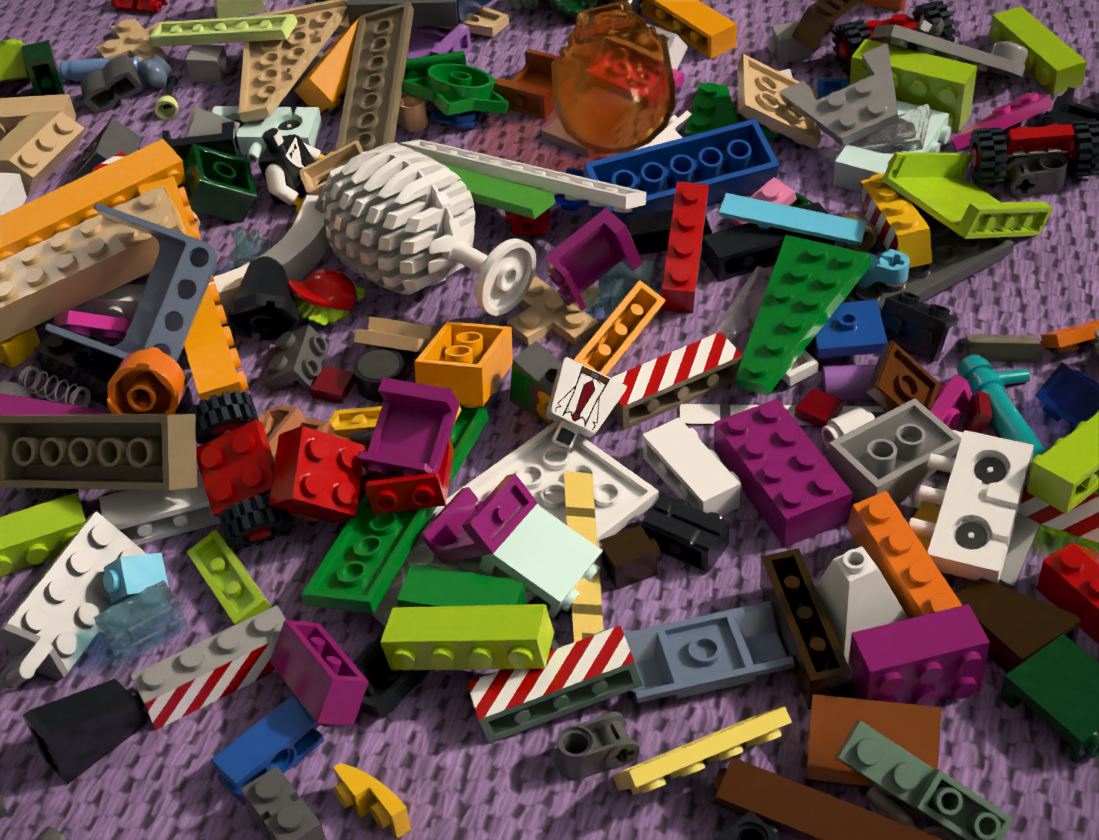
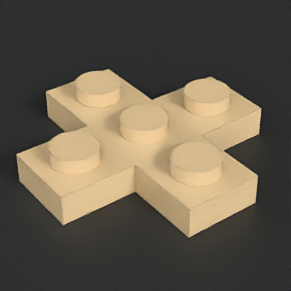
[96,18,170,61]
[507,276,603,346]

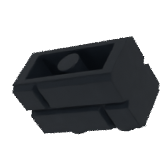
[641,495,730,573]

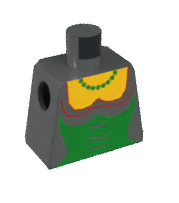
[510,341,561,425]

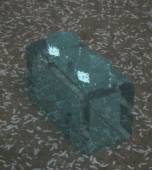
[93,580,189,667]

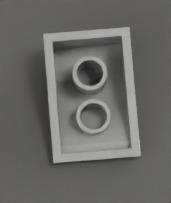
[827,398,962,505]

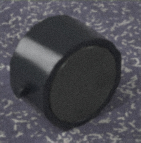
[353,347,407,402]

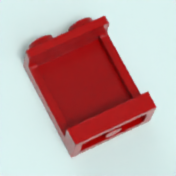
[365,438,454,515]

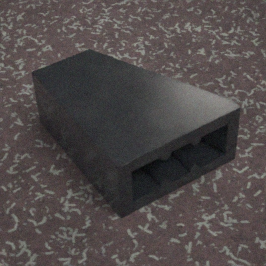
[22,679,147,785]

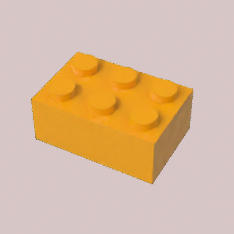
[414,321,513,408]

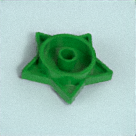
[402,63,509,115]

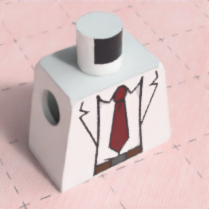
[546,357,627,449]

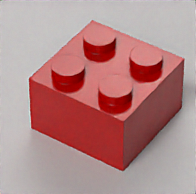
[269,426,365,523]

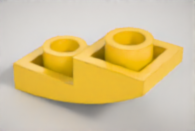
[333,763,411,838]

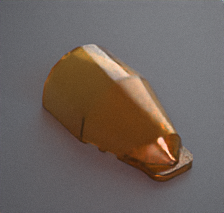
[551,1,675,154]

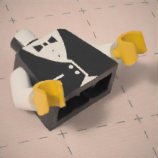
[259,128,335,214]

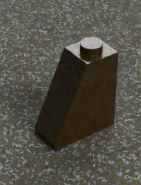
[955,578,1081,674]

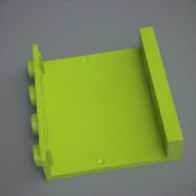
[881,152,1054,239]

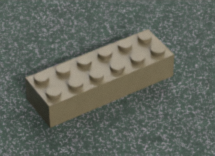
[0,414,197,491]

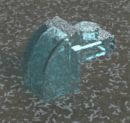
[599,257,657,320]

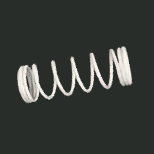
[18,366,91,407]

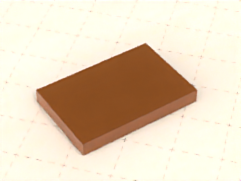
[806,694,941,788]

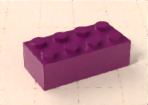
[714,398,853,548]

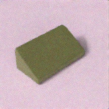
[965,334,1041,362]

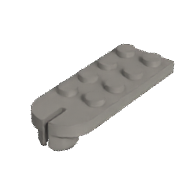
[872,24,1028,78]

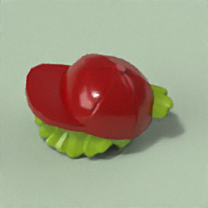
[288,268,366,326]

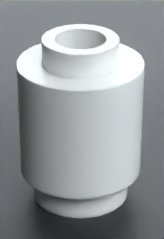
[821,407,875,449]

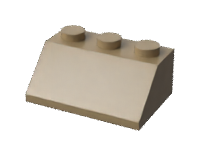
[0,111,85,197]

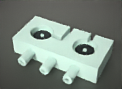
[212,106,322,163]

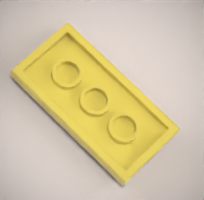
[612,706,792,795]

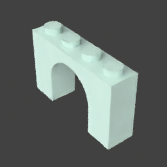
[833,100,951,192]

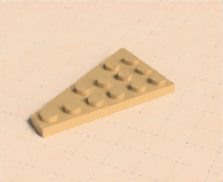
[239,0,348,122]

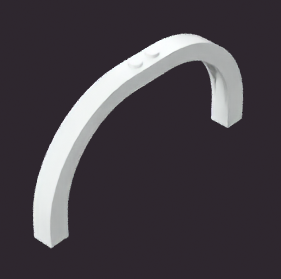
[0,172,330,320]

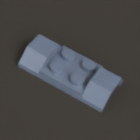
[623,601,795,703]

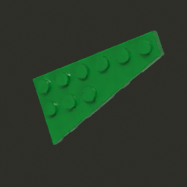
[736,235,872,396]

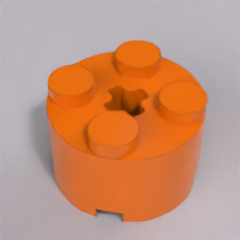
[107,347,188,414]

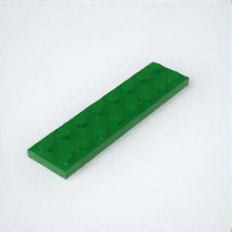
[301,406,489,613]

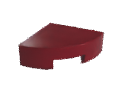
[963,391,992,434]

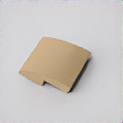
[354,317,442,352]

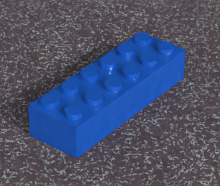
[583,119,780,220]

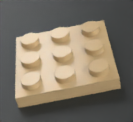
[737,54,821,150]

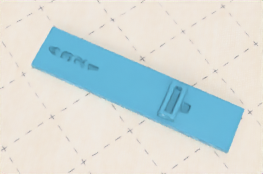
[719,193,867,246]

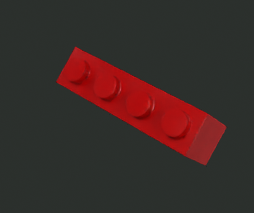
[661,181,709,313]

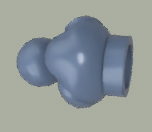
[135,55,172,94]

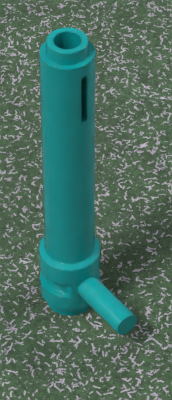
[957,355,1046,460]

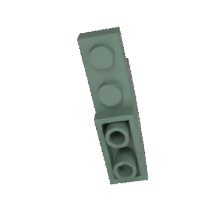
[834,720,1014,840]

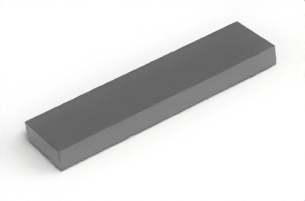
[346,0,458,27]

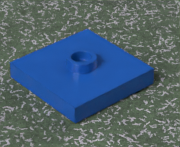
[814,300,888,358]

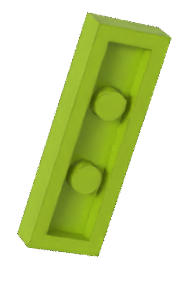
[187,529,272,625]

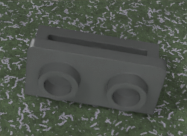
[264,324,329,392]

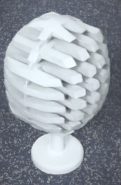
[323,142,536,316]

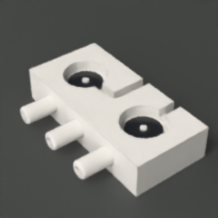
[909,430,1034,584]

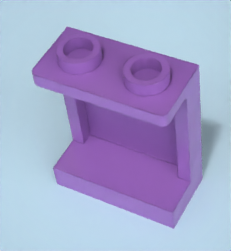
[407,24,472,59]

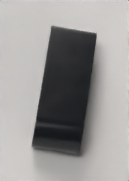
[621,209,712,255]

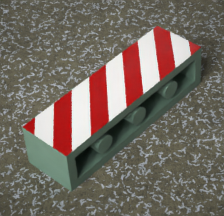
[467,625,643,743]

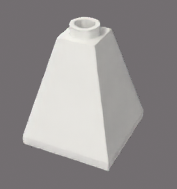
[815,546,909,663]

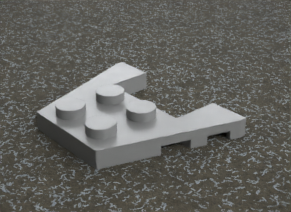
[780,43,899,146]

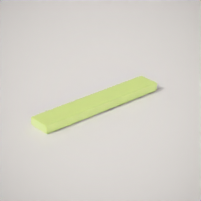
[148,14,298,47]

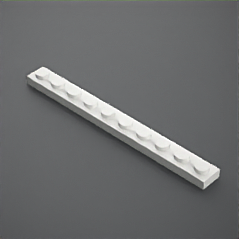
[400,139,647,213]

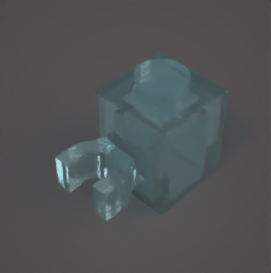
[227,226,273,271]

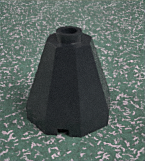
[227,256,299,340]

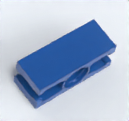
[211,695,324,806]

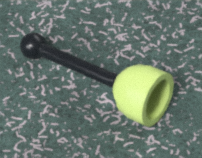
[155,76,178,120]

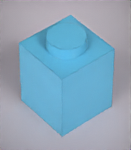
[103,553,169,604]

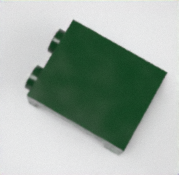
[1000,634,1099,764]

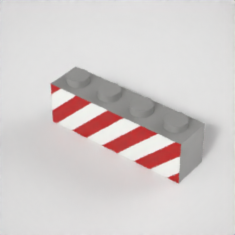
[130,605,286,730]

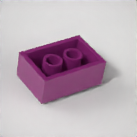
[848,604,990,706]

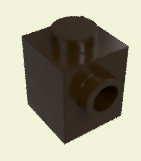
[599,525,661,590]

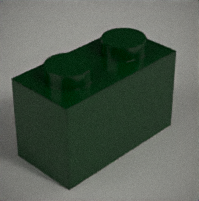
[22,40,65,96]

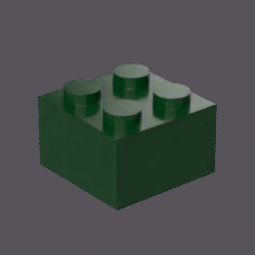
[182,144,257,223]

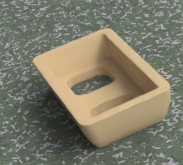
[299,140,364,196]

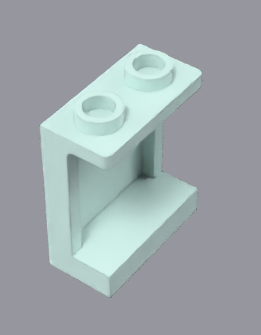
[479,504,603,619]

